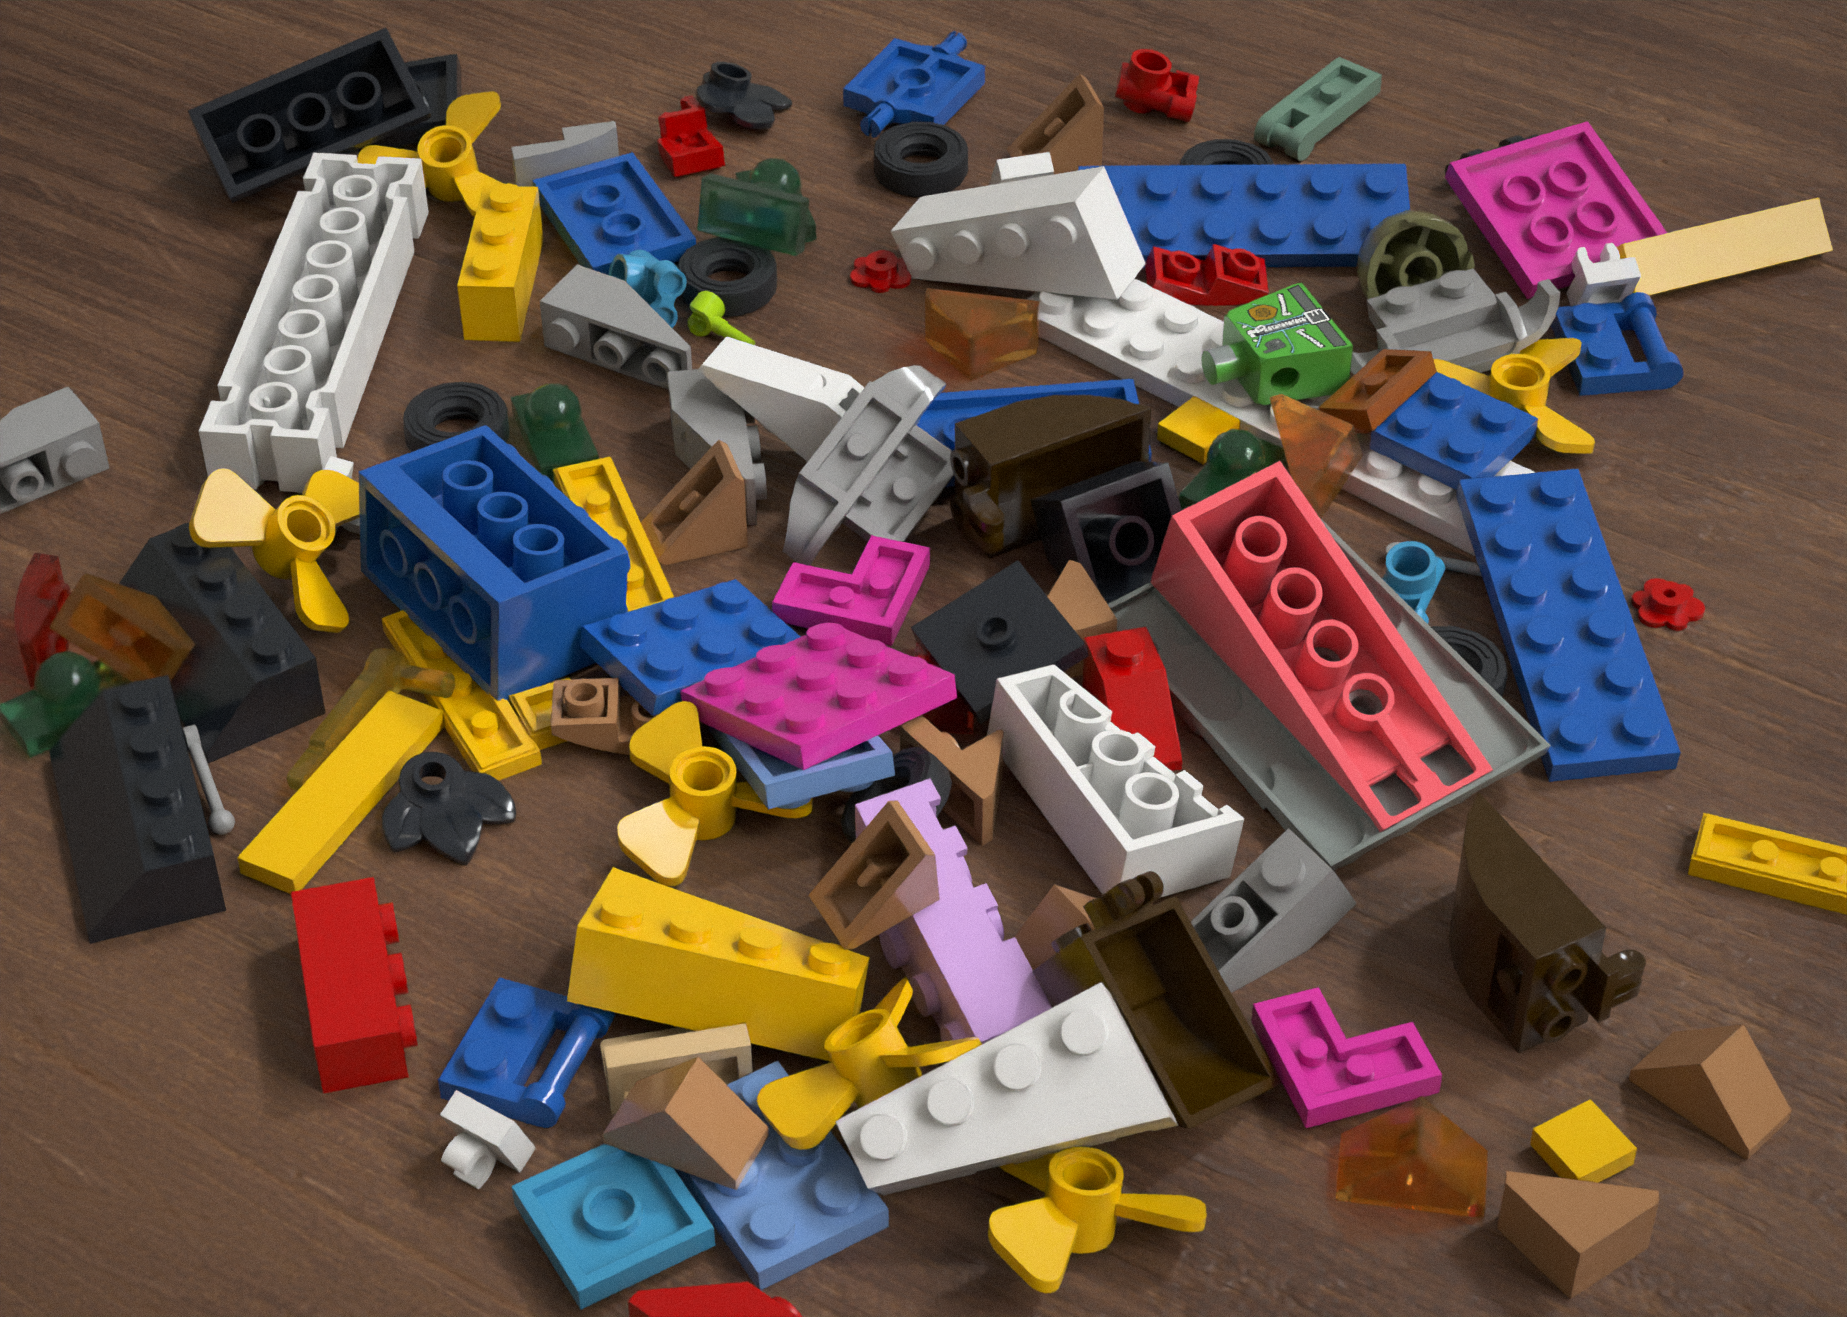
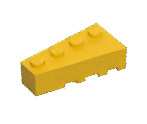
[567,867,869,1062]

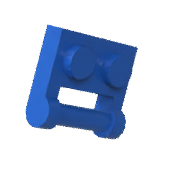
[1551,292,1684,396]
[438,977,615,1128]

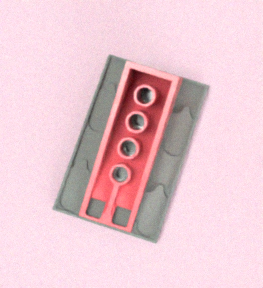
[1108,461,1551,870]

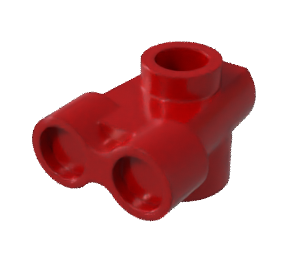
[1115,49,1199,122]

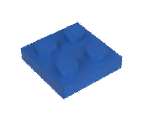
[1370,372,1538,490]

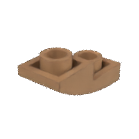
[551,678,657,755]

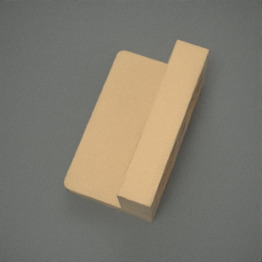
[600,1023,753,1114]

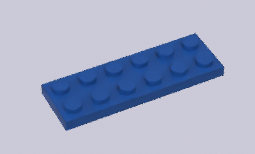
[1078,164,1410,268]
[1456,469,1681,782]

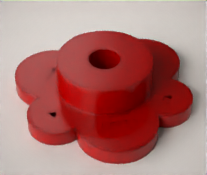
[850,250,911,293]
[1631,578,1705,631]

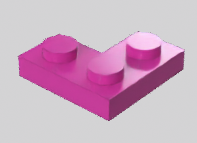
[772,535,930,646]
[1251,987,1442,1128]

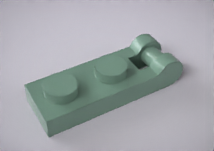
[1254,57,1382,161]

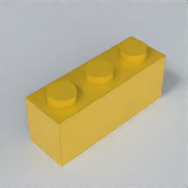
[457,183,544,342]

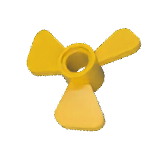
[357,91,504,217]
[1433,338,1595,454]
[189,468,359,633]
[617,701,813,886]
[757,978,982,1150]
[988,1147,1207,1293]

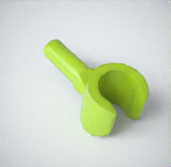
[688,291,755,345]

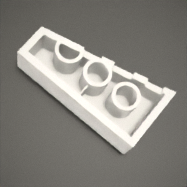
[891,166,1146,300]
[987,665,1244,898]
[835,982,1178,1195]

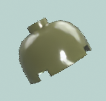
[1356,210,1475,299]

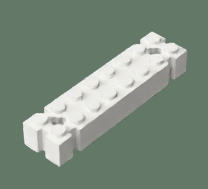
[199,153,429,493]

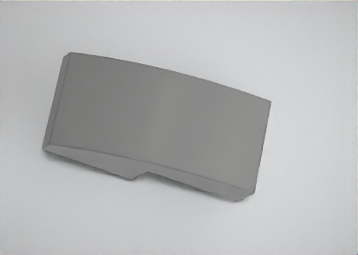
[511,121,619,187]

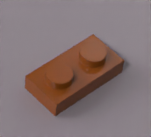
[1318,349,1437,434]

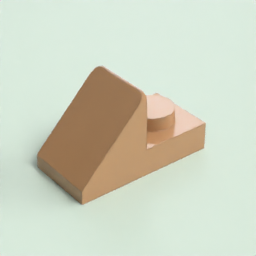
[900,715,1004,846]

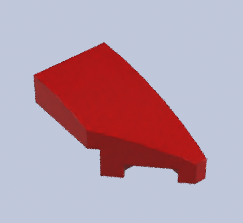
[657,95,725,177]

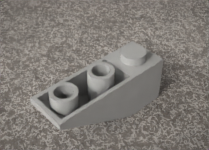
[540,265,692,389]
[667,369,767,525]
[0,387,109,514]
[1191,828,1357,993]

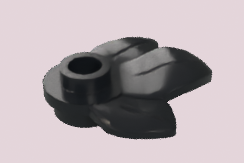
[696,62,793,130]
[382,752,516,865]

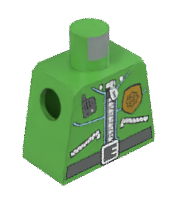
[1201,282,1353,405]

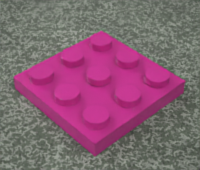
[1445,121,1667,299]
[680,623,957,770]

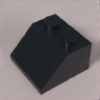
[1030,461,1182,604]

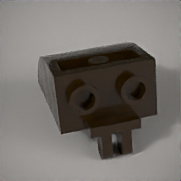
[950,395,1151,558]
[1449,792,1646,1053]
[1032,871,1282,1129]

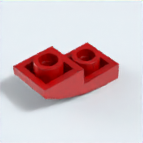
[1145,244,1269,306]

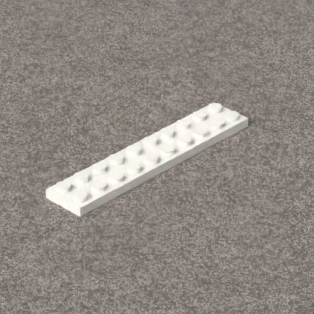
[1016,279,1535,556]

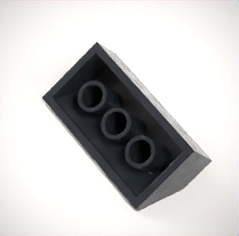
[188,27,431,203]
[102,523,326,763]
[49,675,226,944]

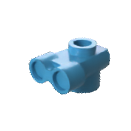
[609,250,687,328]
[1382,541,1445,624]

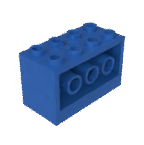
[358,425,630,701]

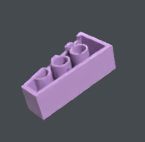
[855,778,1052,1061]

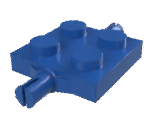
[843,31,985,138]

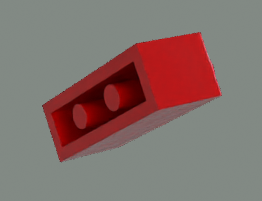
[291,877,418,1094]

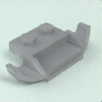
[1350,268,1560,375]
[782,365,954,566]

